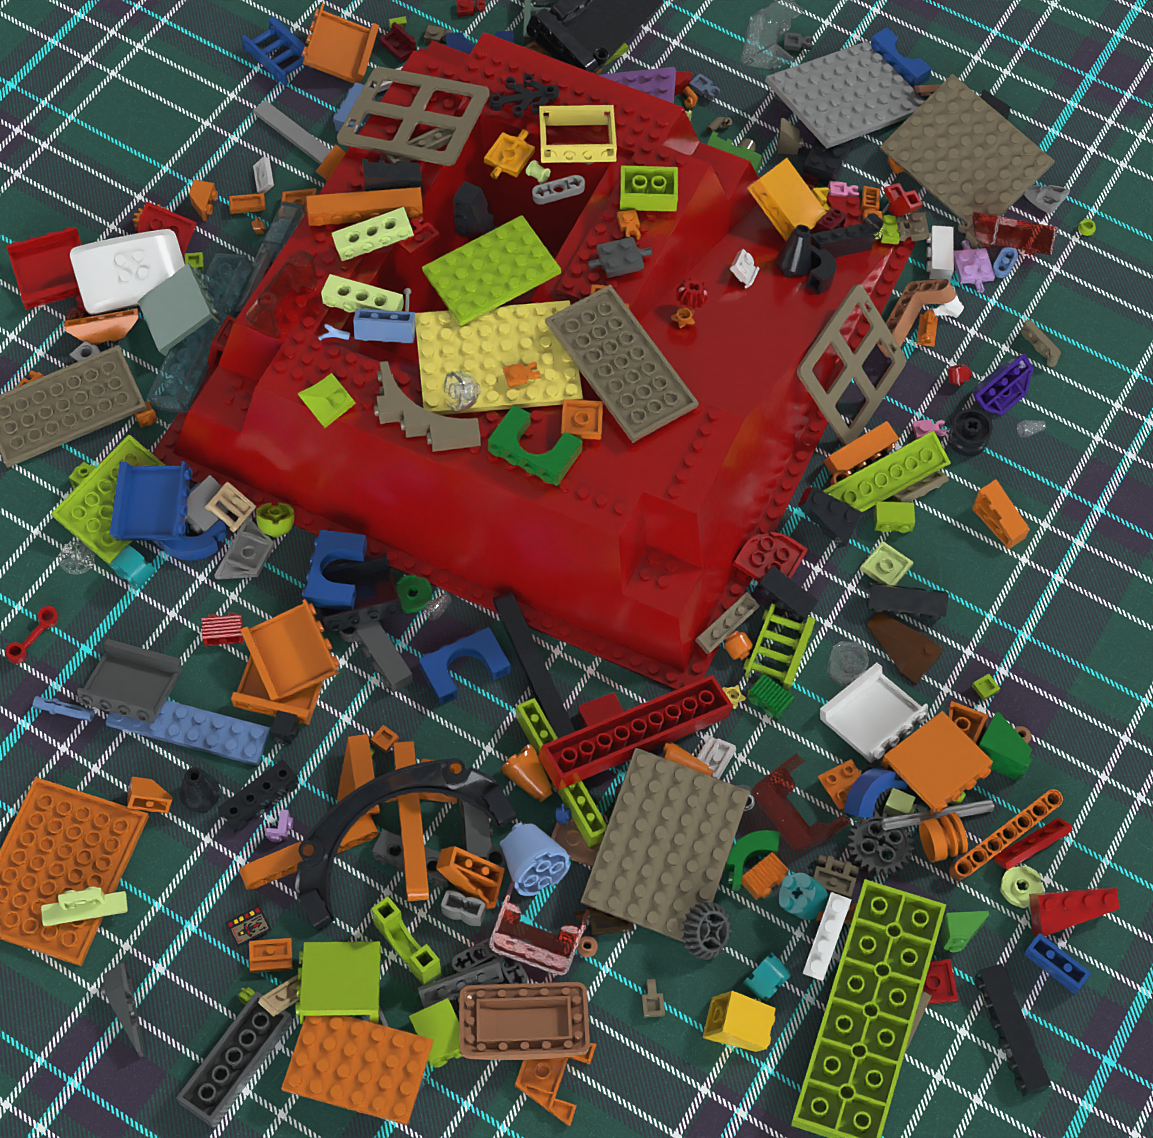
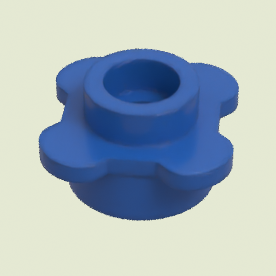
[556,803,572,827]

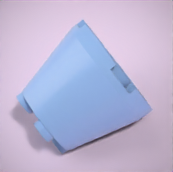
[500,823,570,896]

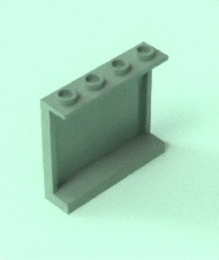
[138,263,221,359]

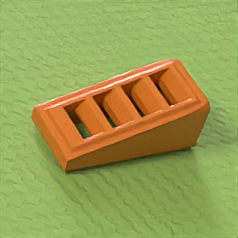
[861,186,880,213]

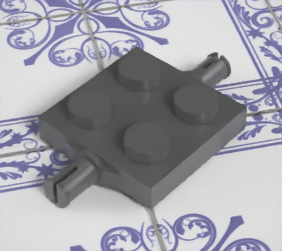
[588,237,652,278]

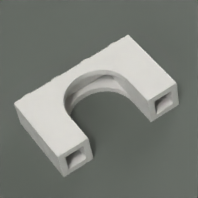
[802,892,851,981]

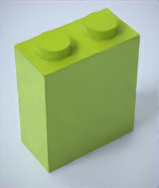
[409,998,462,1068]

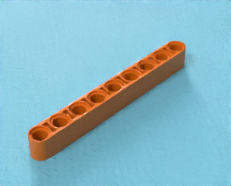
[393,741,429,901]

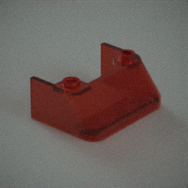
[972,212,1058,256]
[753,753,851,852]
[489,881,590,975]

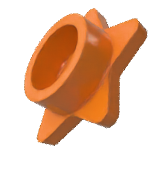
[671,307,695,328]

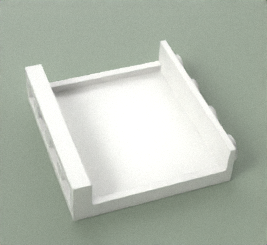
[820,663,928,763]

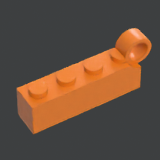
[824,421,899,485]

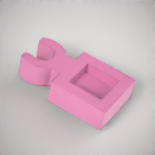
[828,181,859,198]
[912,419,947,439]

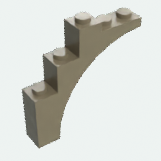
[374,361,481,452]

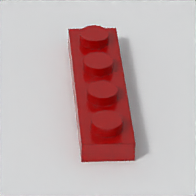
[994,818,1073,870]

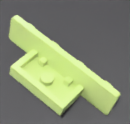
[41,887,128,926]

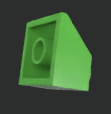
[940,911,989,952]

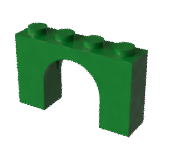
[488,405,582,486]

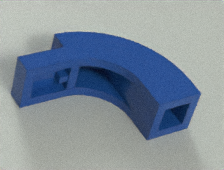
[157,520,227,561]
[844,768,907,818]

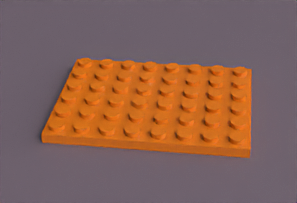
[0,777,149,966]

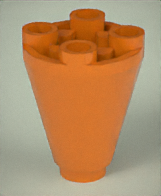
[663,743,714,777]
[500,744,553,803]

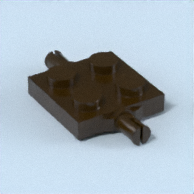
[574,906,634,936]

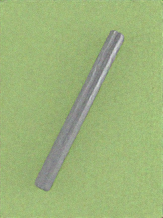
[881,800,994,830]

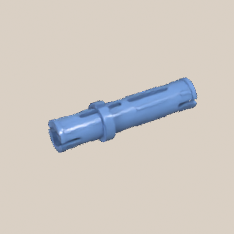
[33,696,95,722]

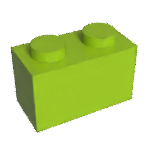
[874,502,915,533]

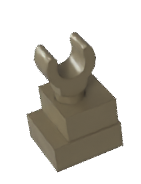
[958,219,989,249]

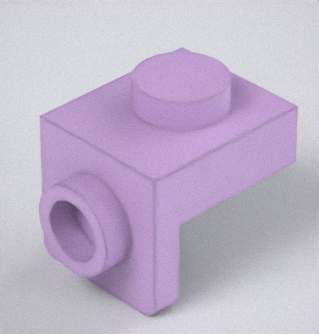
[265,810,293,842]

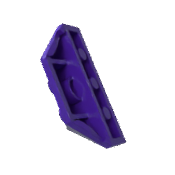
[974,354,1034,416]

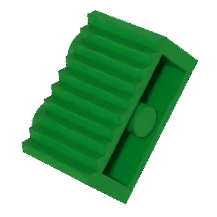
[747,674,794,720]

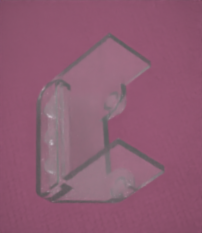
[740,0,804,71]

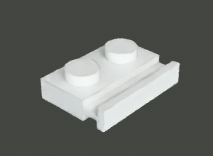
[730,249,760,288]
[697,735,736,779]

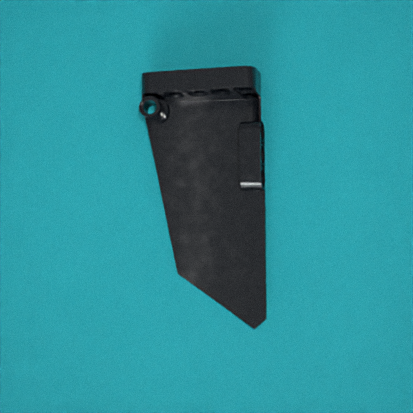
[526,0,663,73]

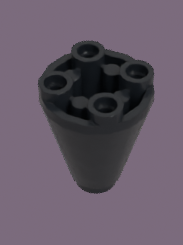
[775,225,811,277]
[180,767,221,813]

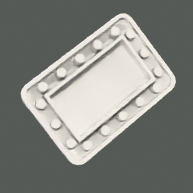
[70,229,185,315]

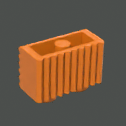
[741,852,789,900]

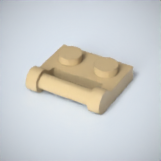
[204,481,256,533]

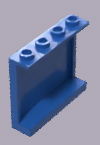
[110,461,193,541]

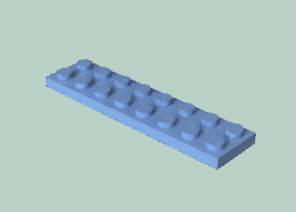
[105,700,271,766]

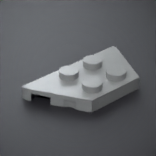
[214,516,275,579]

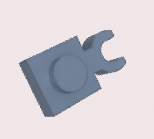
[689,73,720,100]

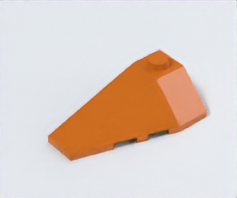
[337,734,380,815]

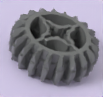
[680,902,732,960]

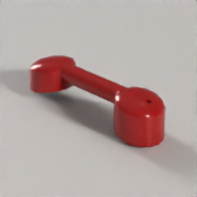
[5,606,58,664]

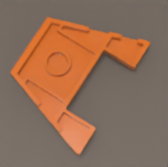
[515,1043,596,1126]

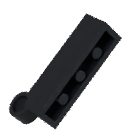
[811,213,883,258]

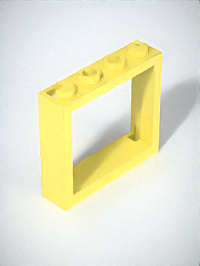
[539,105,617,163]

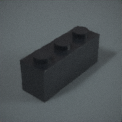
[755,566,819,623]

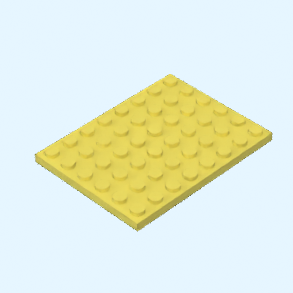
[415,300,583,415]

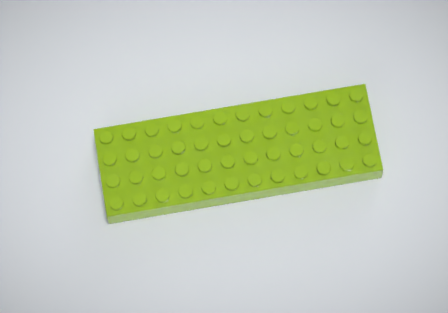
[791,879,946,1138]

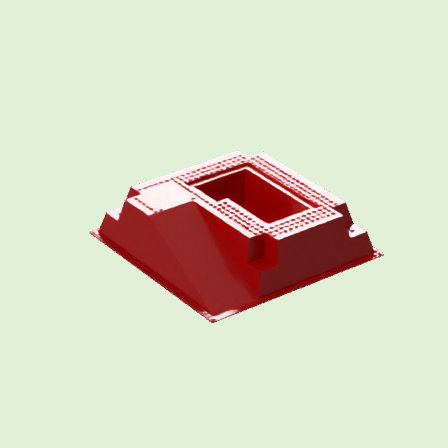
[152,32,917,690]

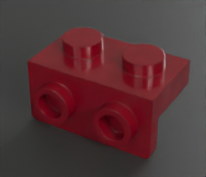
[379,22,416,62]

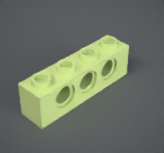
[332,207,414,261]
[321,274,404,313]

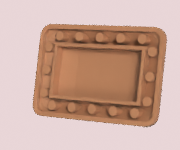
[459,982,590,1060]

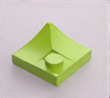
[298,373,356,428]

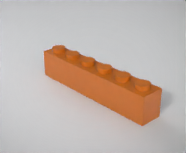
[307,187,423,226]

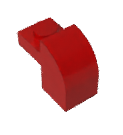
[883,183,923,216]

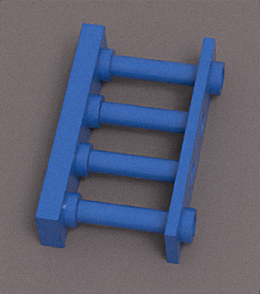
[242,16,313,87]

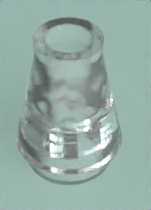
[1017,420,1046,438]
[423,593,452,620]

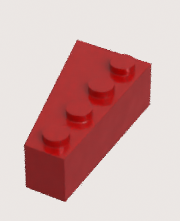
[1029,887,1119,936]

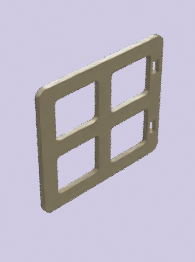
[337,67,489,166]
[797,284,906,446]

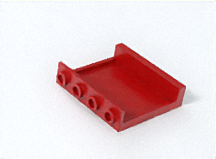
[6,227,82,310]

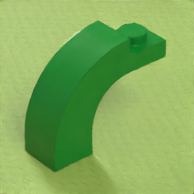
[725,830,780,892]

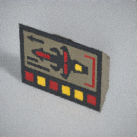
[225,905,272,947]

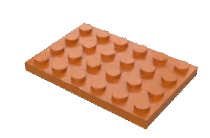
[281,1015,434,1126]

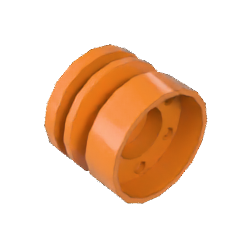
[919,812,968,863]

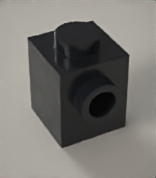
[270,710,299,744]

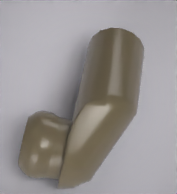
[707,117,732,133]

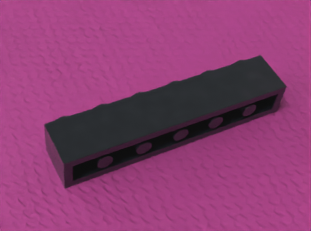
[974,963,1051,1097]

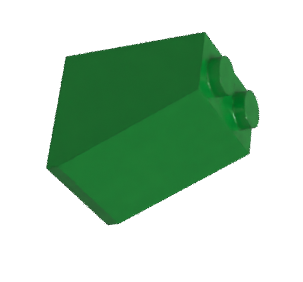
[978,711,1033,781]

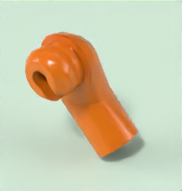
[683,86,698,109]

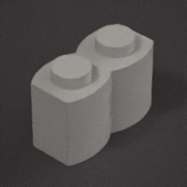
[441,891,486,926]

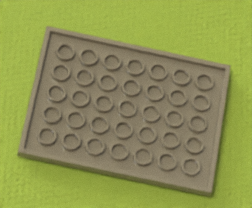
[880,74,1055,230]
[580,748,750,943]

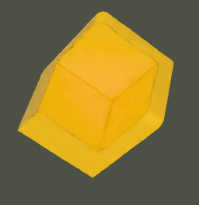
[812,187,831,212]

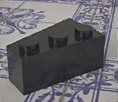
[453,181,498,240]

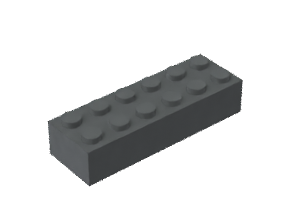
[176,991,293,1129]

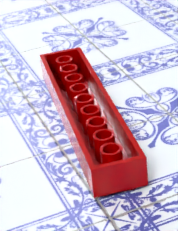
[538,675,733,790]

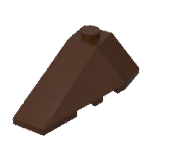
[866,612,943,685]

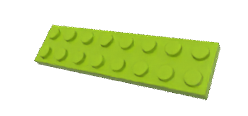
[822,430,951,512]

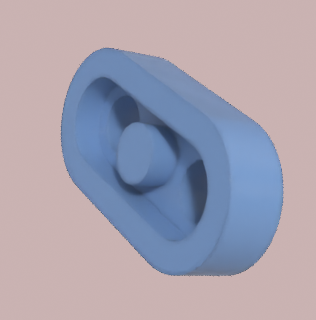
[993,247,1018,278]

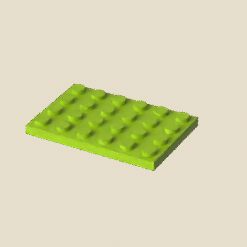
[422,215,561,326]
[51,435,166,564]

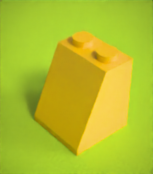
[702,991,776,1052]

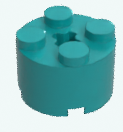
[109,545,156,591]
[779,873,828,920]
[743,952,792,1002]

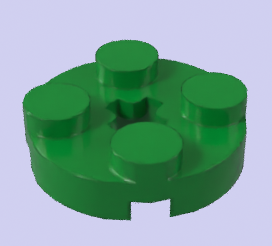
[396,575,432,613]

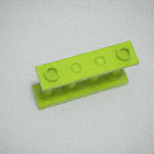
[743,604,816,692]

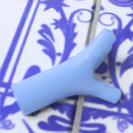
[318,324,350,340]

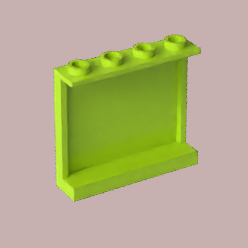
[296,941,381,1024]

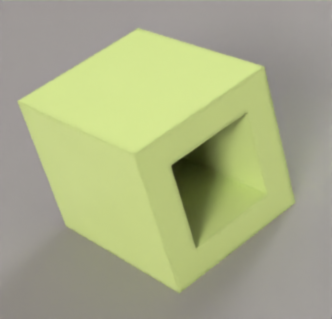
[883,788,916,816]

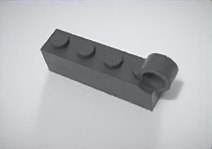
[339,620,413,693]
[459,799,506,867]

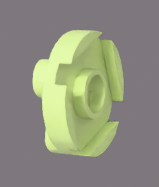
[1000,866,1043,908]

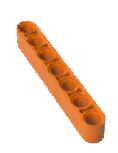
[949,789,1063,881]
[239,814,379,890]

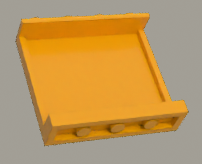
[747,158,827,241]

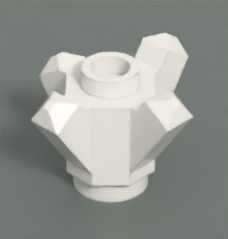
[931,286,964,318]

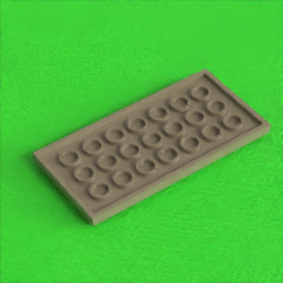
[545,285,699,443]
[0,345,147,468]

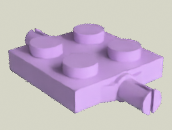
[953,240,995,293]

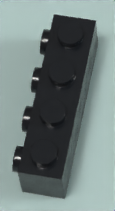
[867,582,949,619]
[217,759,299,833]

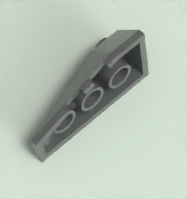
[100,963,145,1058]

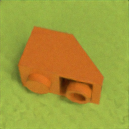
[189,180,218,221]

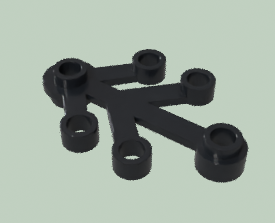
[489,74,559,118]

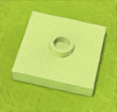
[860,541,914,585]

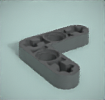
[452,934,528,984]

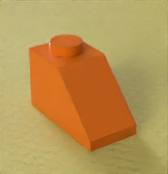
[127,777,173,814]

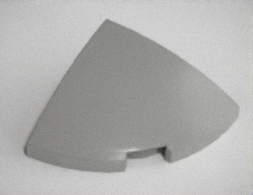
[1024,185,1070,214]

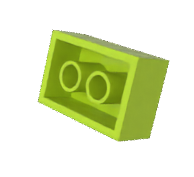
[620,166,678,212]

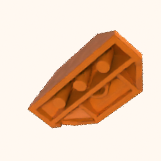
[64,308,138,345]

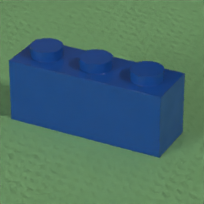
[1024,933,1091,995]

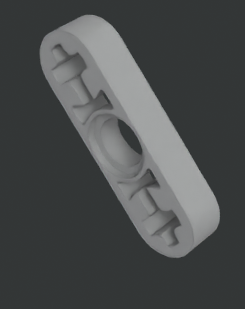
[532,175,585,204]

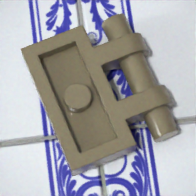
[896,212,930,241]
[813,855,860,899]

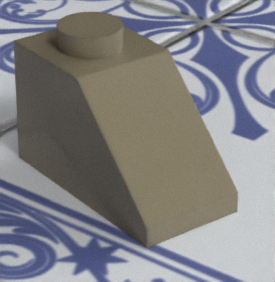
[777,118,803,155]

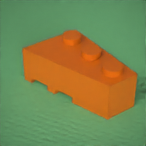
[972,479,1030,549]
[436,846,505,909]

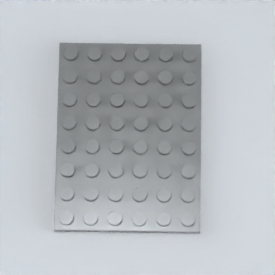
[765,41,925,148]

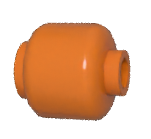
[724,630,753,661]

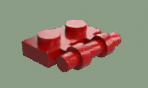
[398,216,440,258]

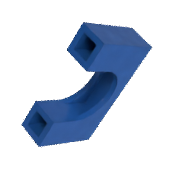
[302,530,367,611]
[419,627,511,706]

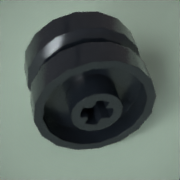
[948,409,993,457]

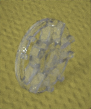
[58,541,95,574]

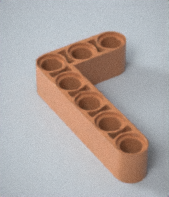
[876,279,957,358]

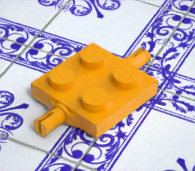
[484,130,535,179]

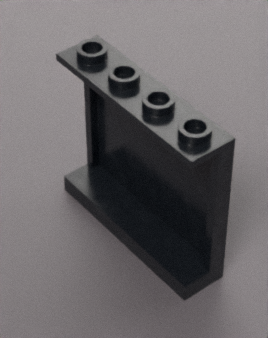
[320,553,403,633]

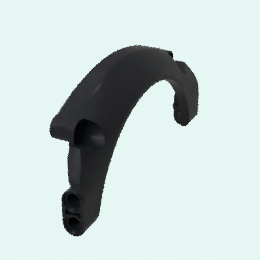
[295,758,517,931]

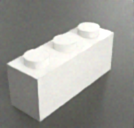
[926,226,954,280]

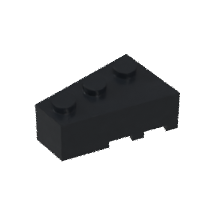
[362,159,423,193]
[798,486,862,548]

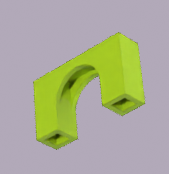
[371,896,441,985]

